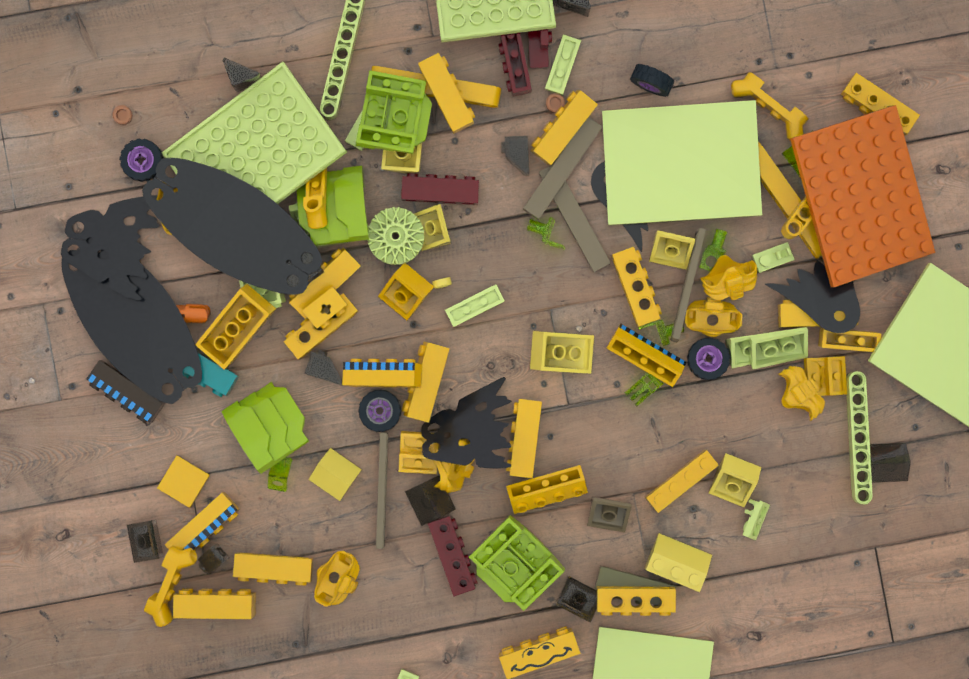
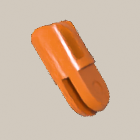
[176,304,211,323]

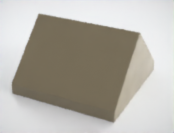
[587,496,632,532]

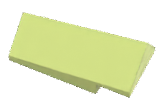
[725,327,808,369]

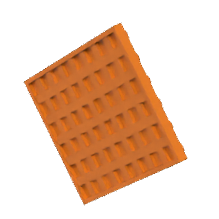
[790,105,935,287]

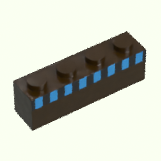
[86,360,166,423]

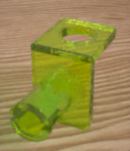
[527,217,565,250]
[700,229,728,271]
[638,319,684,346]
[268,457,292,492]

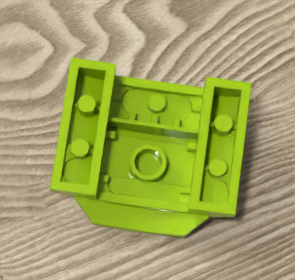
[356,70,432,154]
[297,166,369,246]
[221,382,309,474]
[469,515,565,611]

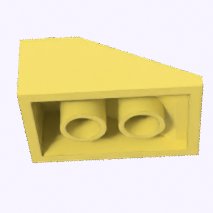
[530,331,594,374]

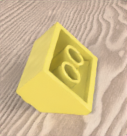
[644,533,712,592]

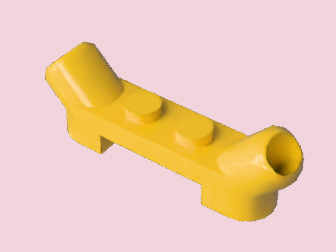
[731,72,809,141]
[303,168,328,229]
[144,546,197,627]

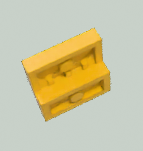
[803,356,847,396]
[399,431,439,474]

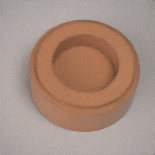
[546,93,565,113]
[112,105,133,125]

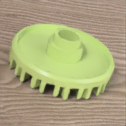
[367,207,424,265]

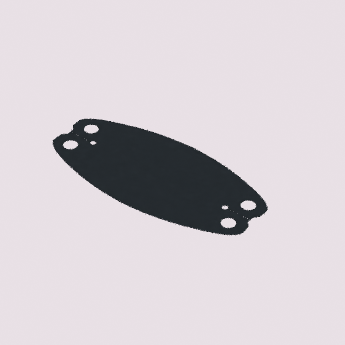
[142,158,322,295]
[61,237,202,404]

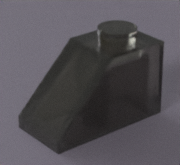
[501,136,529,176]
[305,350,343,386]
[198,543,230,574]

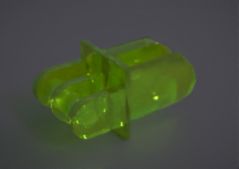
[624,373,664,407]

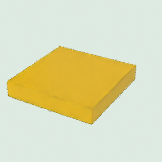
[157,455,210,508]

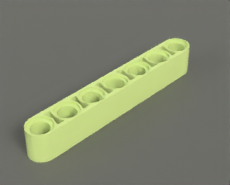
[320,0,365,120]
[846,371,873,504]

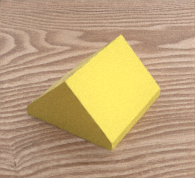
[381,143,422,174]
[414,204,451,251]
[649,231,695,270]
[308,448,362,501]

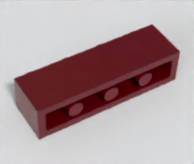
[401,173,479,205]

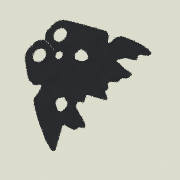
[61,195,160,300]
[421,377,512,469]

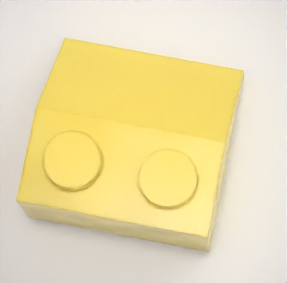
[709,453,761,507]

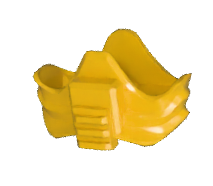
[700,255,757,301]
[685,296,742,337]
[778,366,825,421]
[434,438,475,493]
[314,551,360,607]

